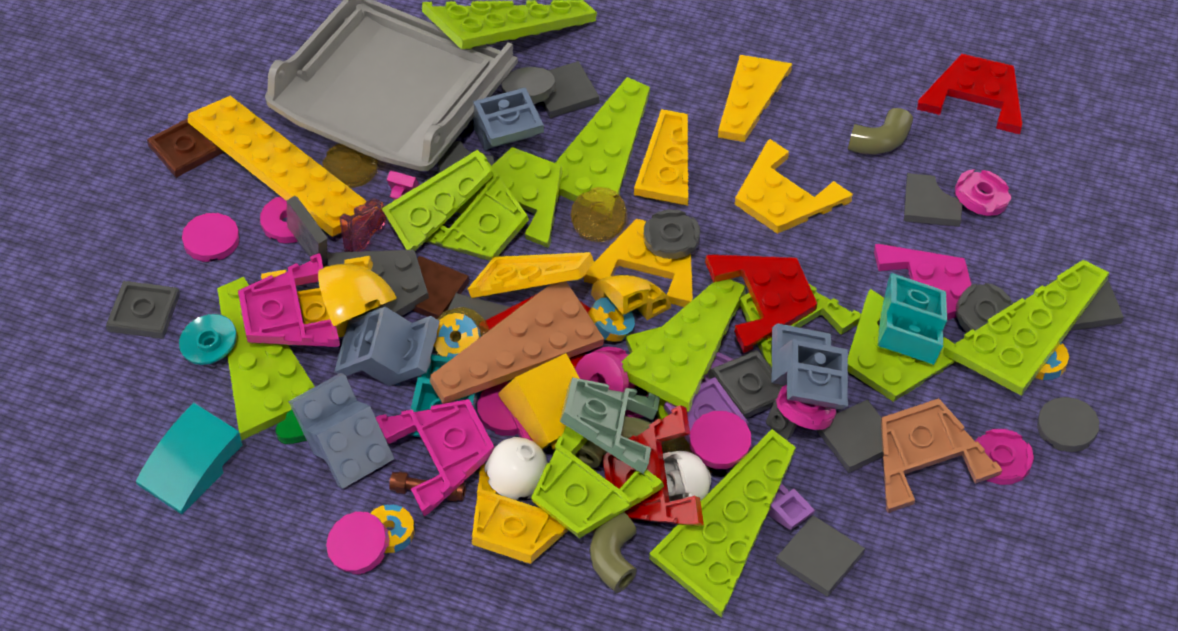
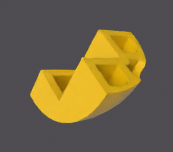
[318,264,397,326]
[591,275,671,320]

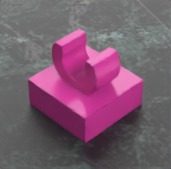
[386,170,420,200]

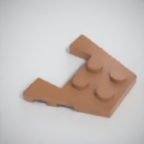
[881,398,1002,513]

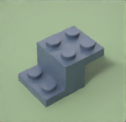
[471,87,544,150]
[334,306,440,386]
[771,323,848,410]
[288,373,394,489]

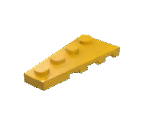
[718,55,792,142]
[634,109,688,206]
[468,252,594,298]

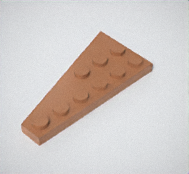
[430,281,604,404]

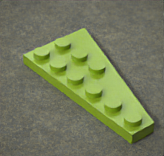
[217,277,315,441]
[649,429,796,618]

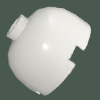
[484,437,547,500]
[663,451,711,502]

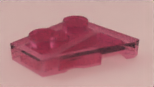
[340,198,386,252]

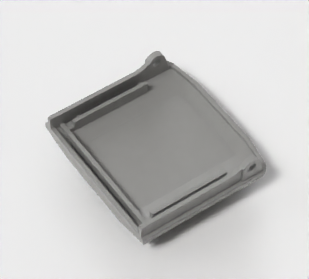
[265,0,518,171]

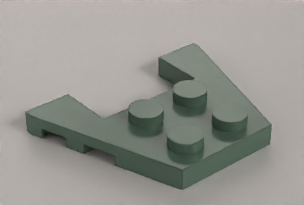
[560,377,660,474]

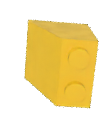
[498,353,580,450]

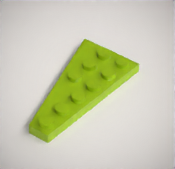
[422,0,597,49]
[555,77,650,219]
[943,260,1109,396]
[621,279,745,412]

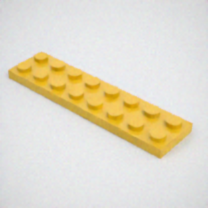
[188,95,375,237]

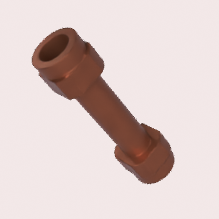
[389,471,466,501]

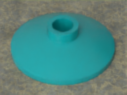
[179,314,237,365]

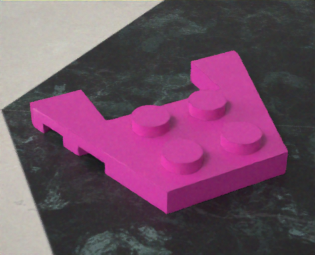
[874,244,972,320]
[238,253,340,347]
[375,399,495,516]

